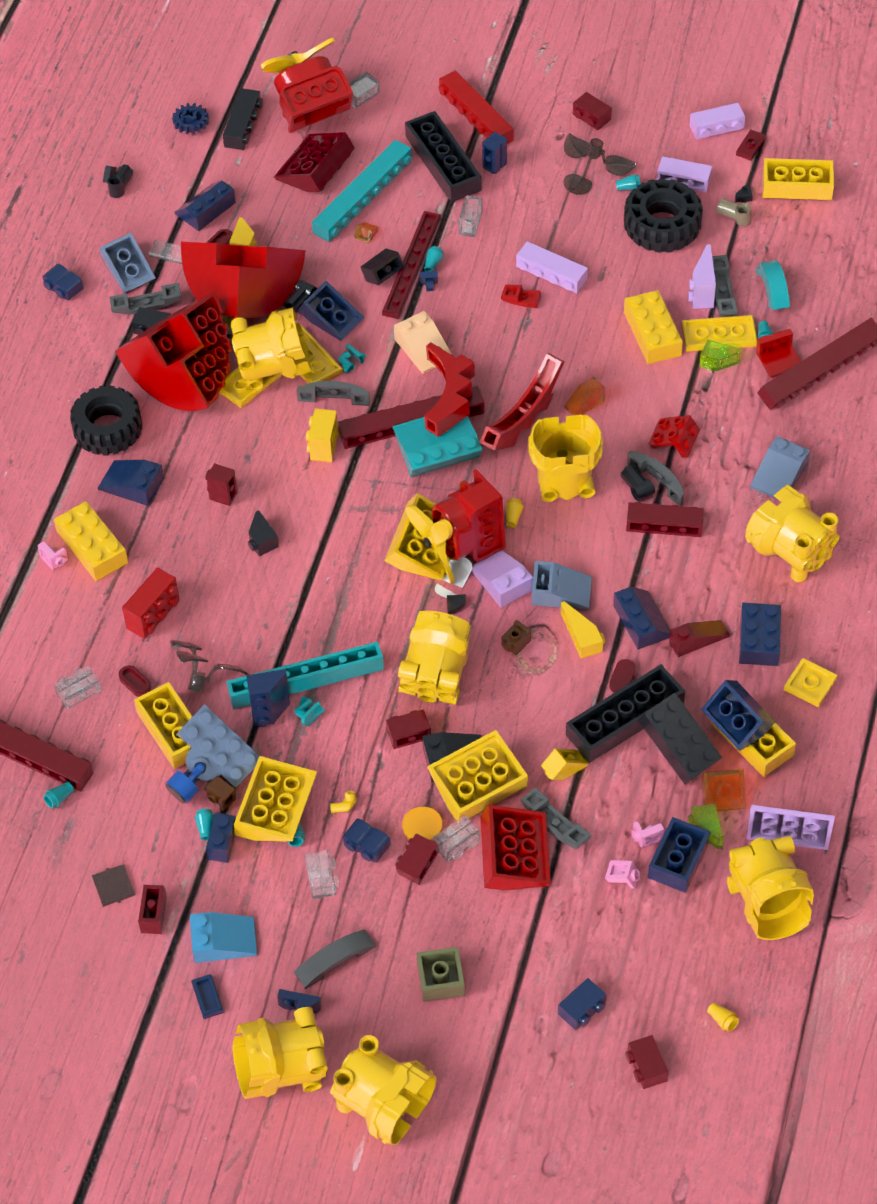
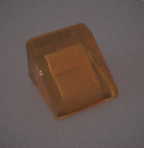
[354,222,379,243]

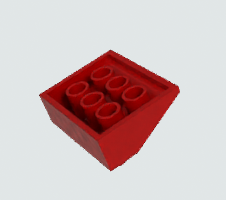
[480,804,551,890]

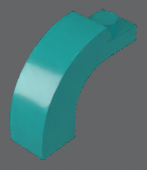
[755,260,790,310]

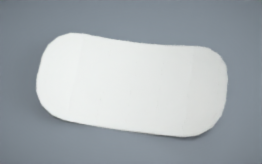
[434,557,472,598]

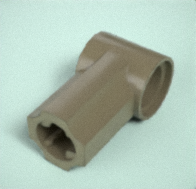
[717,199,751,226]

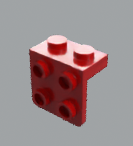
[756,329,801,378]
[648,415,700,458]

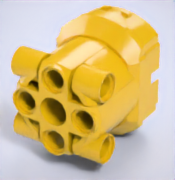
[231,308,312,391]
[528,415,603,502]
[745,484,840,582]
[398,611,471,705]
[727,835,814,940]
[232,1007,328,1099]
[330,1035,437,1146]

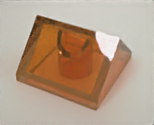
[701,768,746,812]

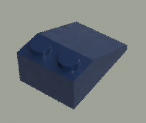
[298,281,364,341]
[98,460,164,506]

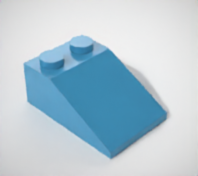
[190,912,257,963]

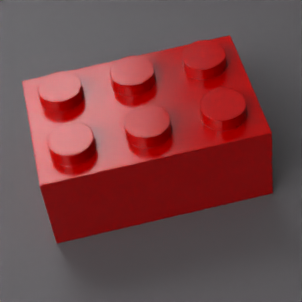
[122,567,179,639]

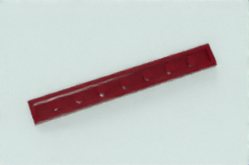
[382,211,441,319]

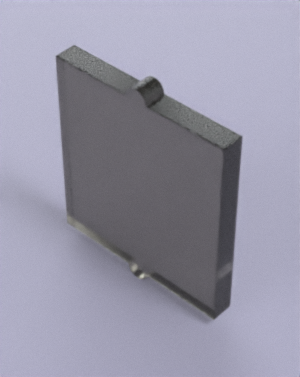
[92,864,135,907]

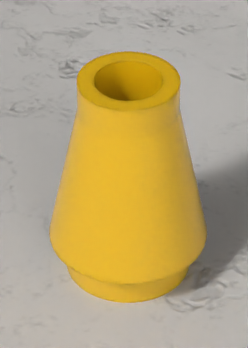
[505,498,524,528]
[707,1002,739,1032]

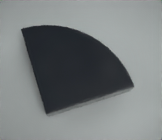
[103,165,117,183]
[735,184,753,203]
[447,594,466,614]

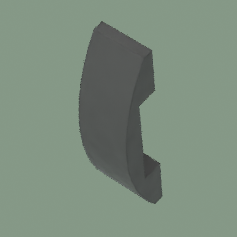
[712,255,738,316]
[110,283,181,314]
[297,381,370,406]
[627,451,684,506]
[520,788,591,849]
[294,929,376,989]

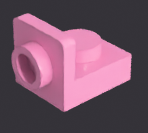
[38,541,68,570]
[631,821,664,848]
[605,860,640,889]

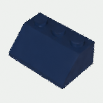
[175,180,236,231]
[613,586,670,649]
[246,669,290,727]
[701,680,775,751]

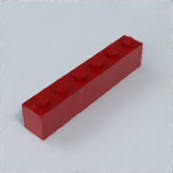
[438,70,514,144]

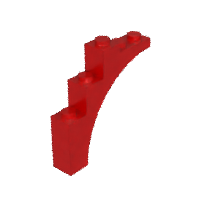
[424,342,475,437]
[480,353,565,451]

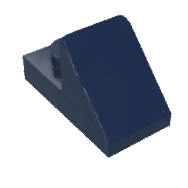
[277,989,322,1019]

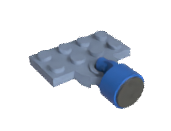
[165,704,259,804]

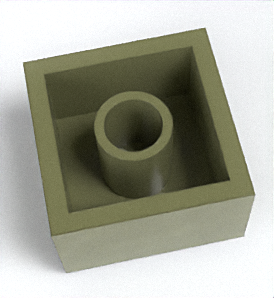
[416,947,465,1002]

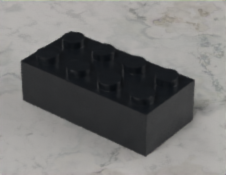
[638,693,722,784]

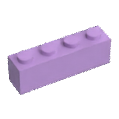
[516,241,588,293]

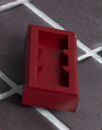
[736,129,766,161]

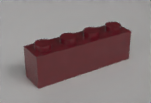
[626,502,704,537]

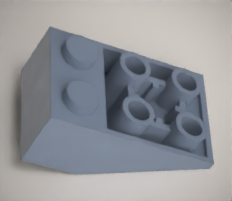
[531,561,592,610]

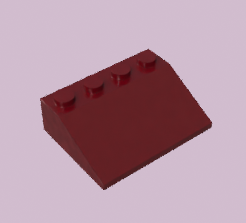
[274,132,355,192]

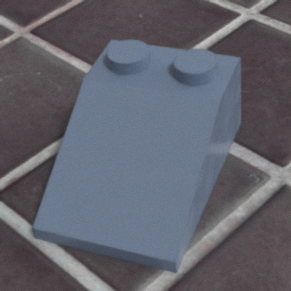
[99,233,156,294]
[750,436,810,500]

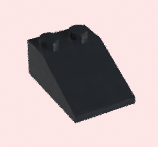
[422,732,481,782]

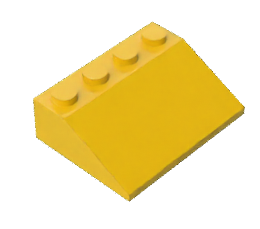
[384,493,450,581]
[427,730,528,824]
[234,756,317,842]

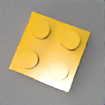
[784,658,837,708]

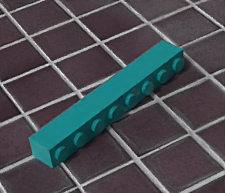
[312,140,412,242]
[226,641,384,709]

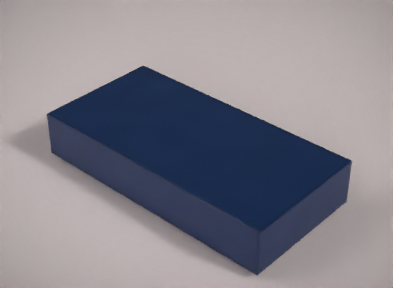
[191,974,224,1019]

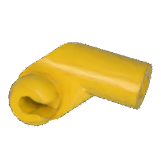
[330,791,357,813]

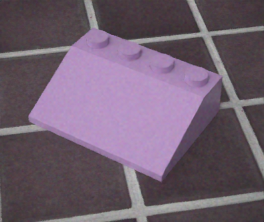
[746,805,835,850]

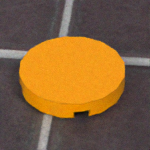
[402,807,442,841]

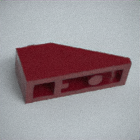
[669,620,730,657]

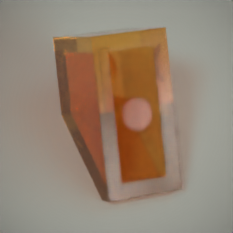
[565,377,605,415]

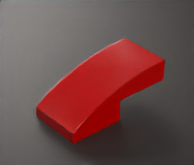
[501,284,541,308]

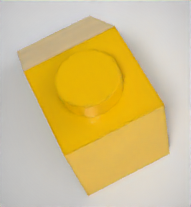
[229,217,257,246]
[541,748,589,780]

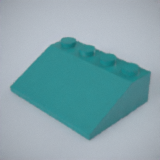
[393,416,482,478]

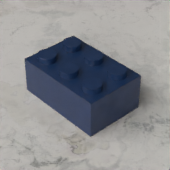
[739,602,781,666]
[648,817,710,893]

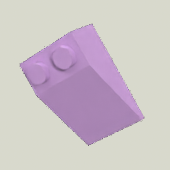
[688,244,716,309]
[471,550,533,608]

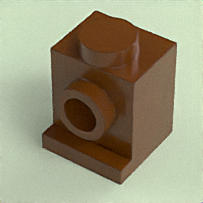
[501,620,531,655]
[204,776,236,812]

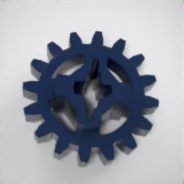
[172,103,209,134]

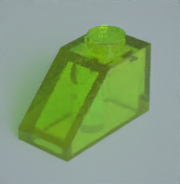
[700,339,742,371]
[687,804,724,849]

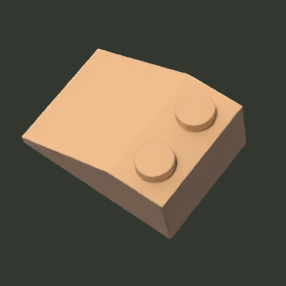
[394,311,451,374]

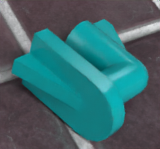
[338,344,366,374]
[294,696,325,726]

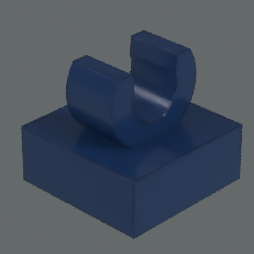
[420,271,438,292]

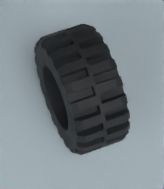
[70,385,142,456]

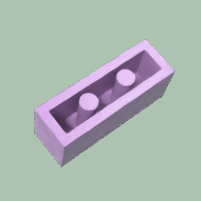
[689,103,745,140]
[657,156,712,192]

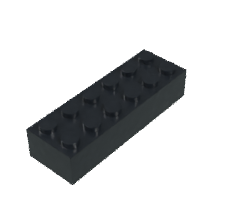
[405,111,482,202]
[566,664,686,763]

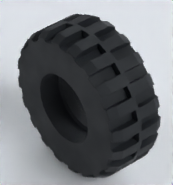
[624,178,703,253]

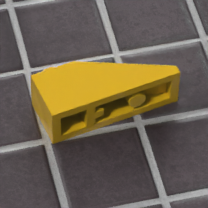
[561,601,605,658]

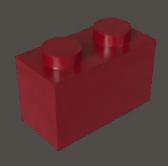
[573,92,612,130]
[205,463,238,506]
[386,709,431,749]
[395,833,440,885]
[138,885,167,934]
[625,1035,669,1089]

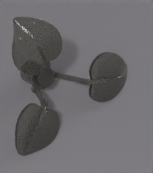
[563,133,637,195]
[170,640,249,693]

